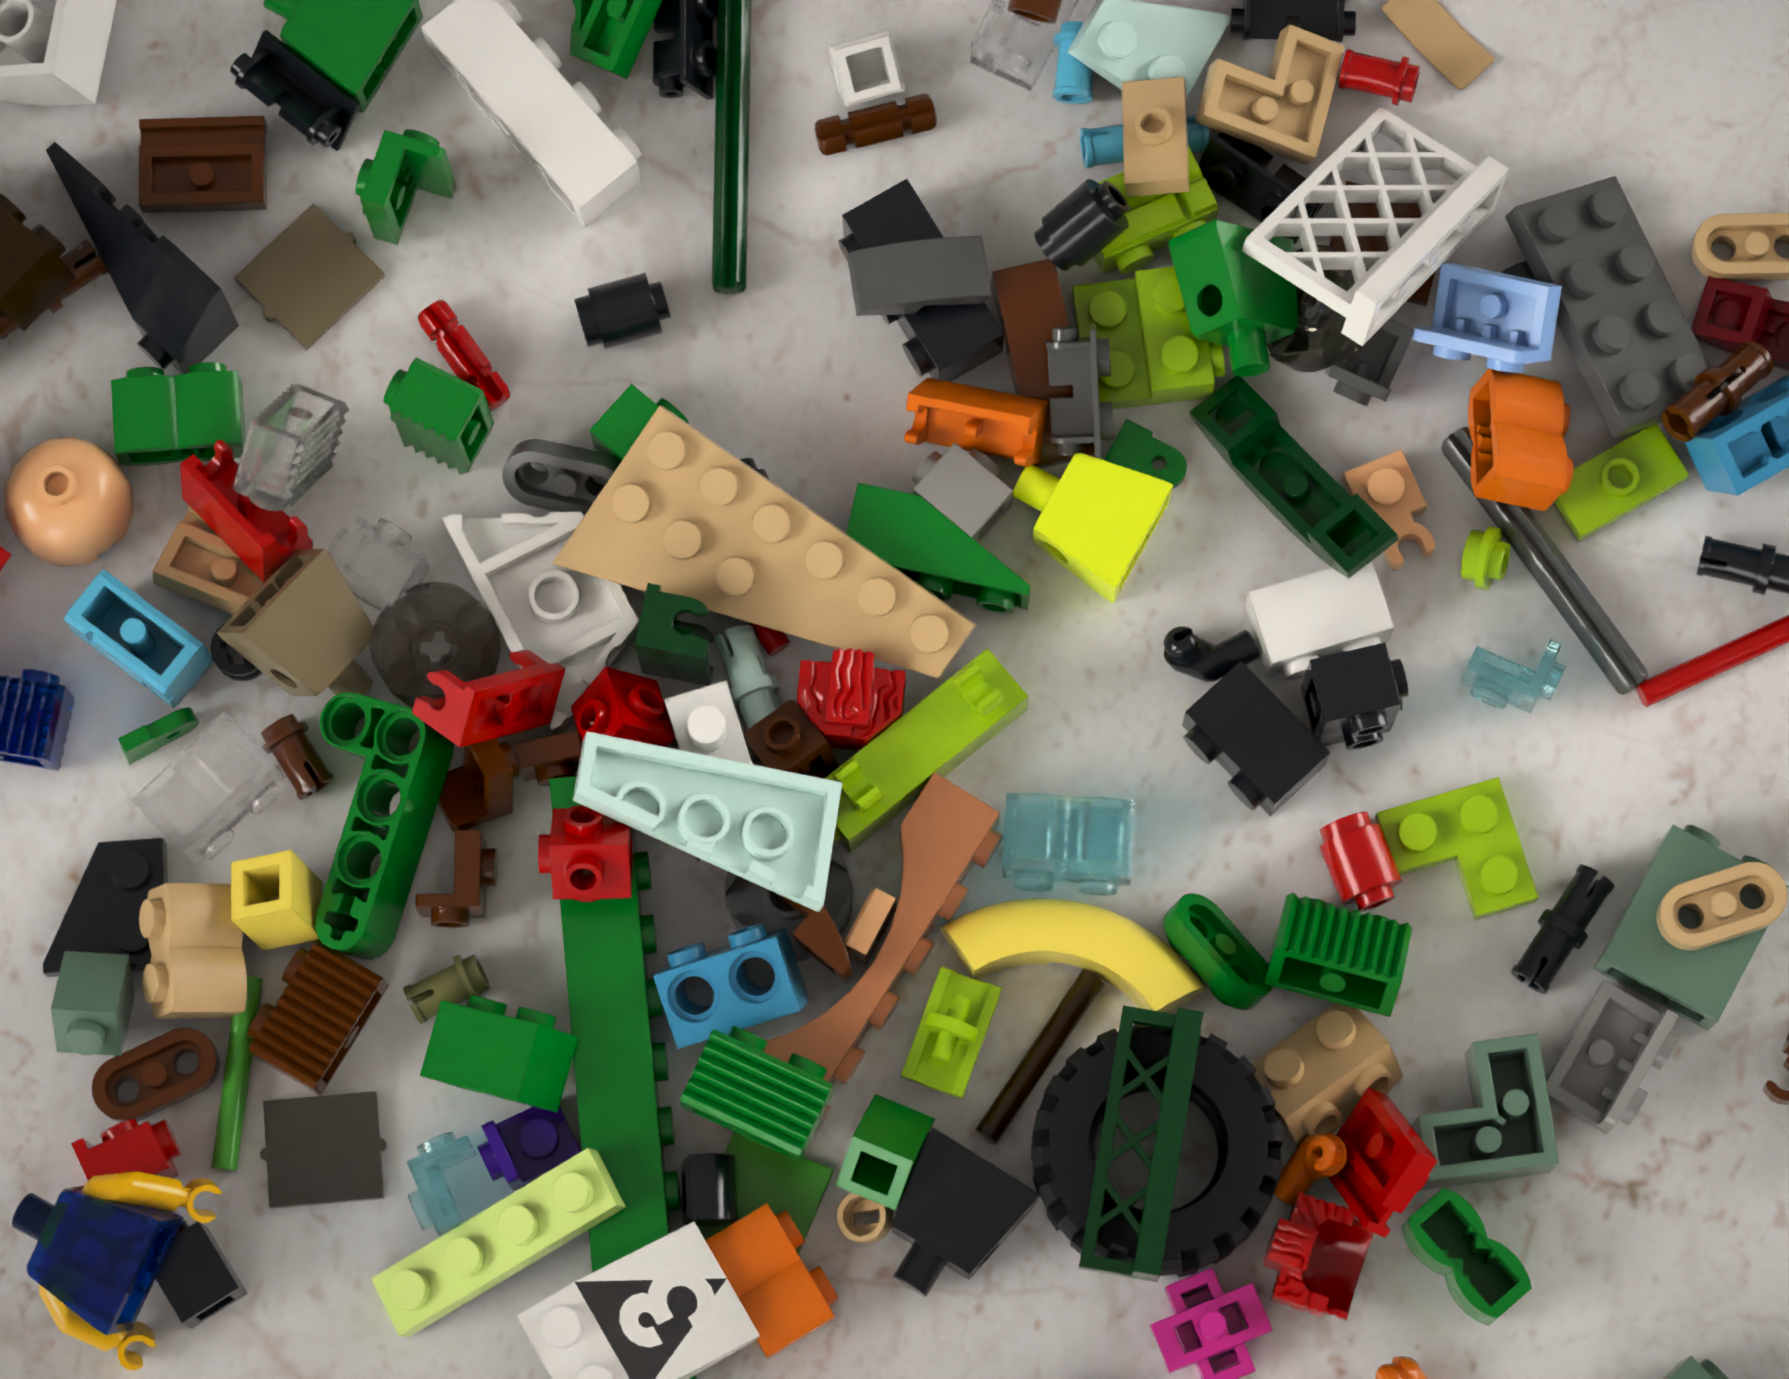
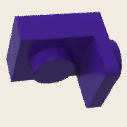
[477,1105,581,1191]

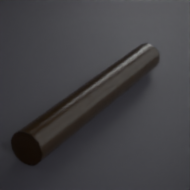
[975,969,1104,1144]

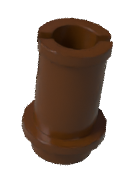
[261,714,335,800]

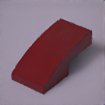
[1691,276,1789,371]

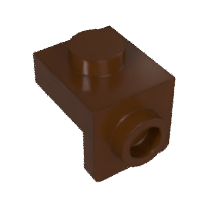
[438,738,520,832]
[415,830,498,928]

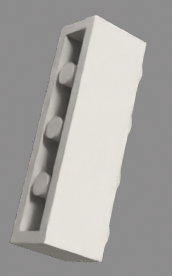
[421,0,641,227]

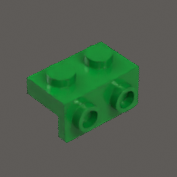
[355,129,456,245]

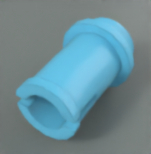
[1052,21,1094,104]

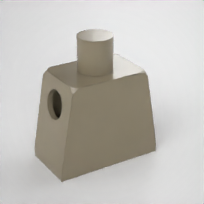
[216,549,375,696]

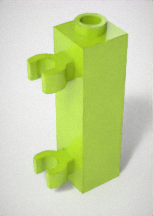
[825,648,1029,853]

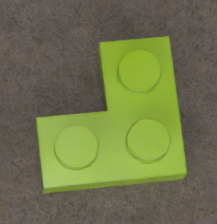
[1374,777,1539,920]

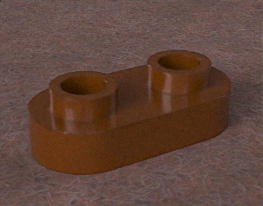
[92,1028,220,1123]

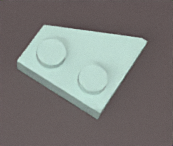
[1067,0,1231,98]

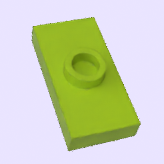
[1554,424,1689,541]

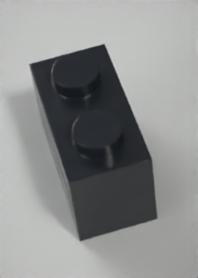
[1182,661,1330,816]

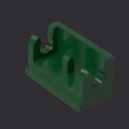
[635,583,714,686]

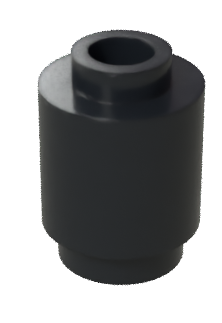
[1034,179,1130,271]
[574,272,671,349]

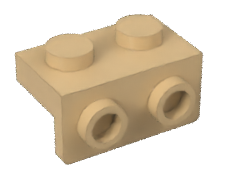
[1251,1003,1403,1148]

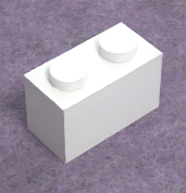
[1245,561,1394,680]

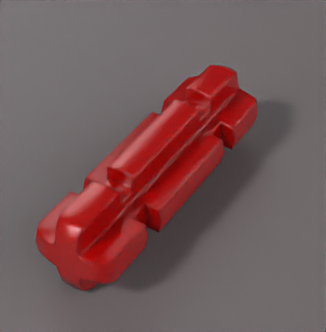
[418,300,510,412]

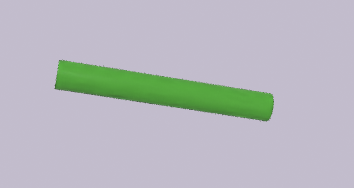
[211,976,263,1172]

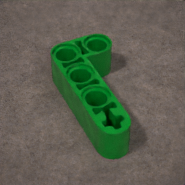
[315,692,454,960]

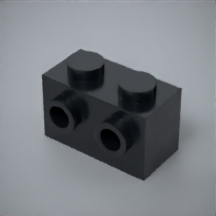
[1301,642,1409,750]

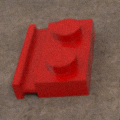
[1328,1087,1438,1238]

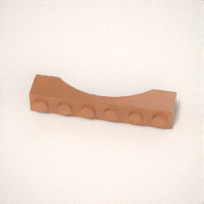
[764,772,1004,1136]

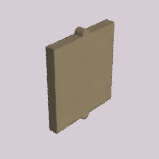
[234,204,385,351]

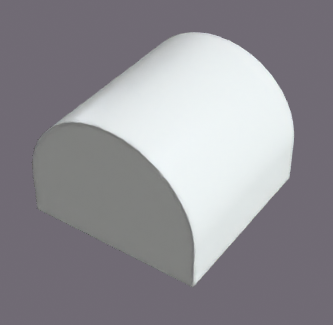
[828,28,905,107]

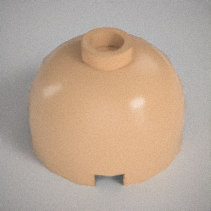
[4,437,134,567]

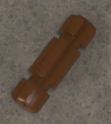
[815,94,937,156]

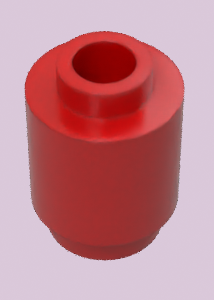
[1319,811,1402,912]

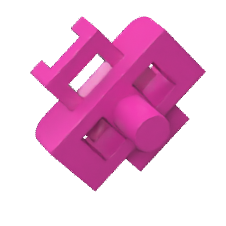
[1149,1267,1273,1379]

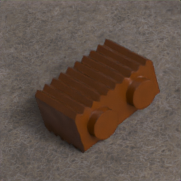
[247,939,389,1096]

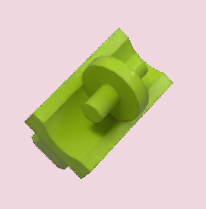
[901,966,1002,1100]

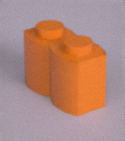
[1468,368,1574,511]
[705,1203,839,1359]

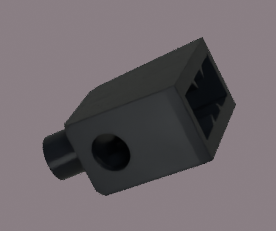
[891,1128,1039,1297]

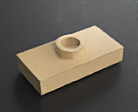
[1122,77,1189,197]

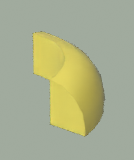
[940,898,1206,1013]

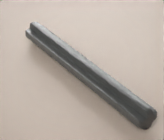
[1441,427,1648,695]

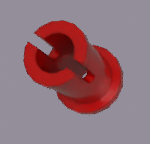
[1338,49,1420,106]

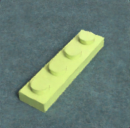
[371,1148,626,1337]

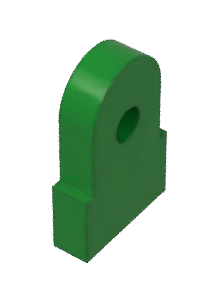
[1104,419,1187,489]
[118,707,199,765]

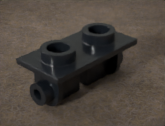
[653,0,718,100]
[1230,0,1356,42]
[230,30,360,151]
[1198,132,1324,245]

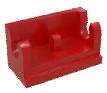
[180,440,313,583]
[412,650,566,748]

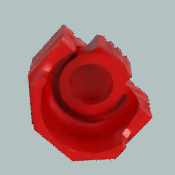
[797,648,906,750]
[1262,1192,1374,1320]

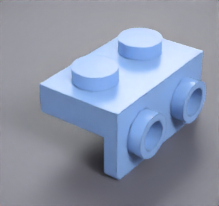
[1412,263,1562,373]

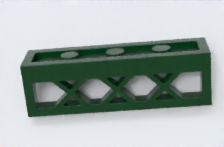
[1078,1005,1204,1282]

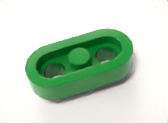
[1163,893,1273,1010]

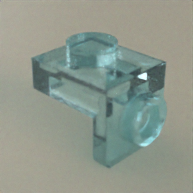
[1460,639,1566,713]
[406,1132,477,1237]

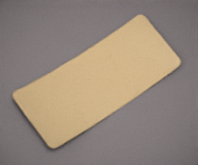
[1382,0,1495,90]

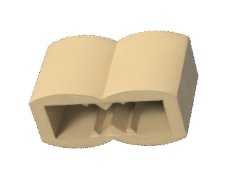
[139,883,247,1019]

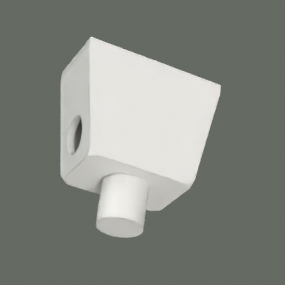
[664,681,752,764]

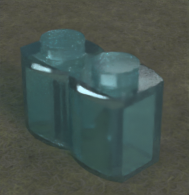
[1002,793,1135,896]

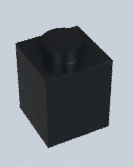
[142,1220,248,1329]

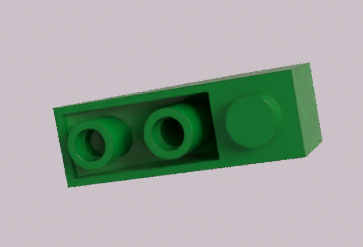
[846,483,1031,614]

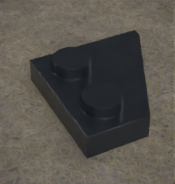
[43,838,168,977]

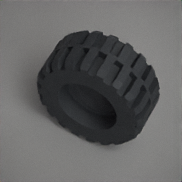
[1031,1024,1284,1278]

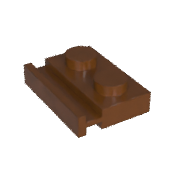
[139,116,267,213]

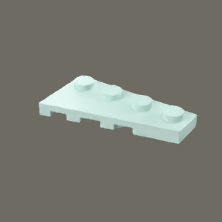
[573,731,842,912]

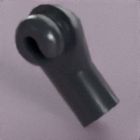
[1163,626,1260,682]

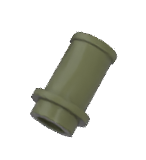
[403,954,491,1024]

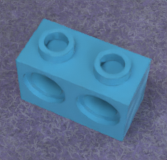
[1684,375,1789,496]
[653,923,810,1049]

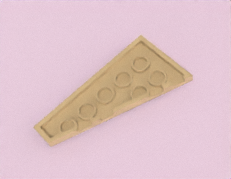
[552,406,976,678]

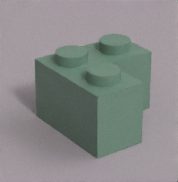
[1411,1033,1559,1190]

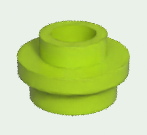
[1461,526,1511,590]

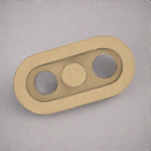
[1691,213,1789,281]
[1656,862,1788,950]

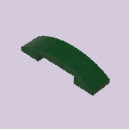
[1189,376,1399,579]

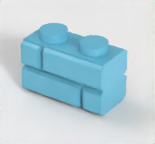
[64,569,213,709]

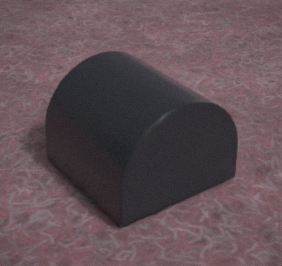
[681,1153,738,1227]

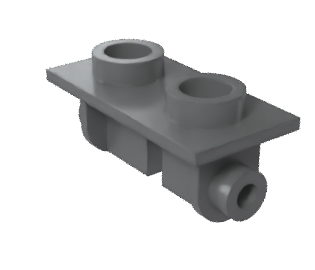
[1046,323,1113,457]

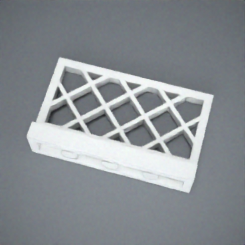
[1242,106,1509,346]

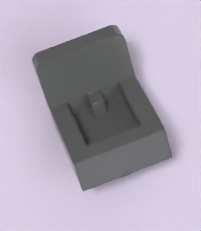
[1324,319,1414,406]

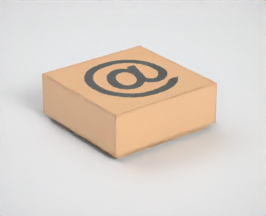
[844,888,896,965]

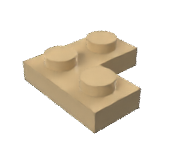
[1194,24,1345,165]

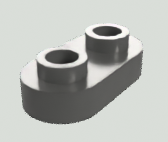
[502,439,621,516]

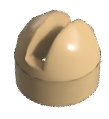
[837,1192,894,1244]

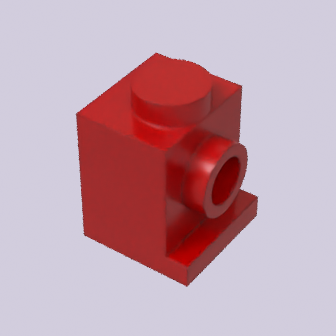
[71,1119,181,1205]

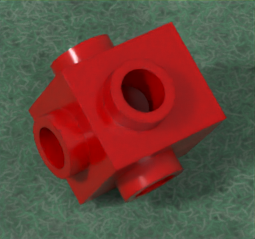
[571,666,676,747]
[538,805,634,902]

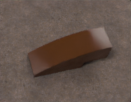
[992,259,1095,468]

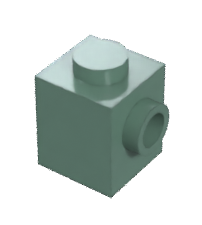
[51,951,134,1056]

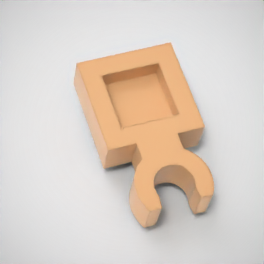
[1342,449,1435,571]

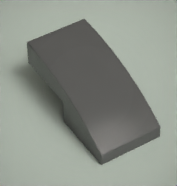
[847,235,992,316]

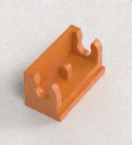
[904,377,1048,467]

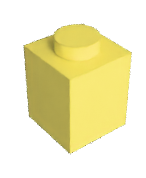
[231,850,322,951]

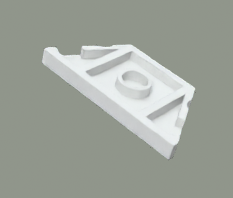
[442,512,639,735]

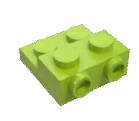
[1072,266,1225,410]

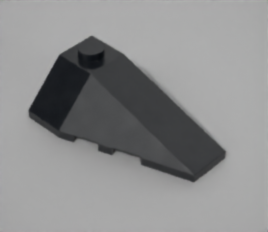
[46,142,239,374]

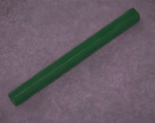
[712,0,752,294]

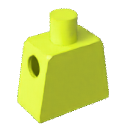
[1012,453,1173,603]

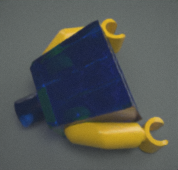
[12,1171,223,1371]

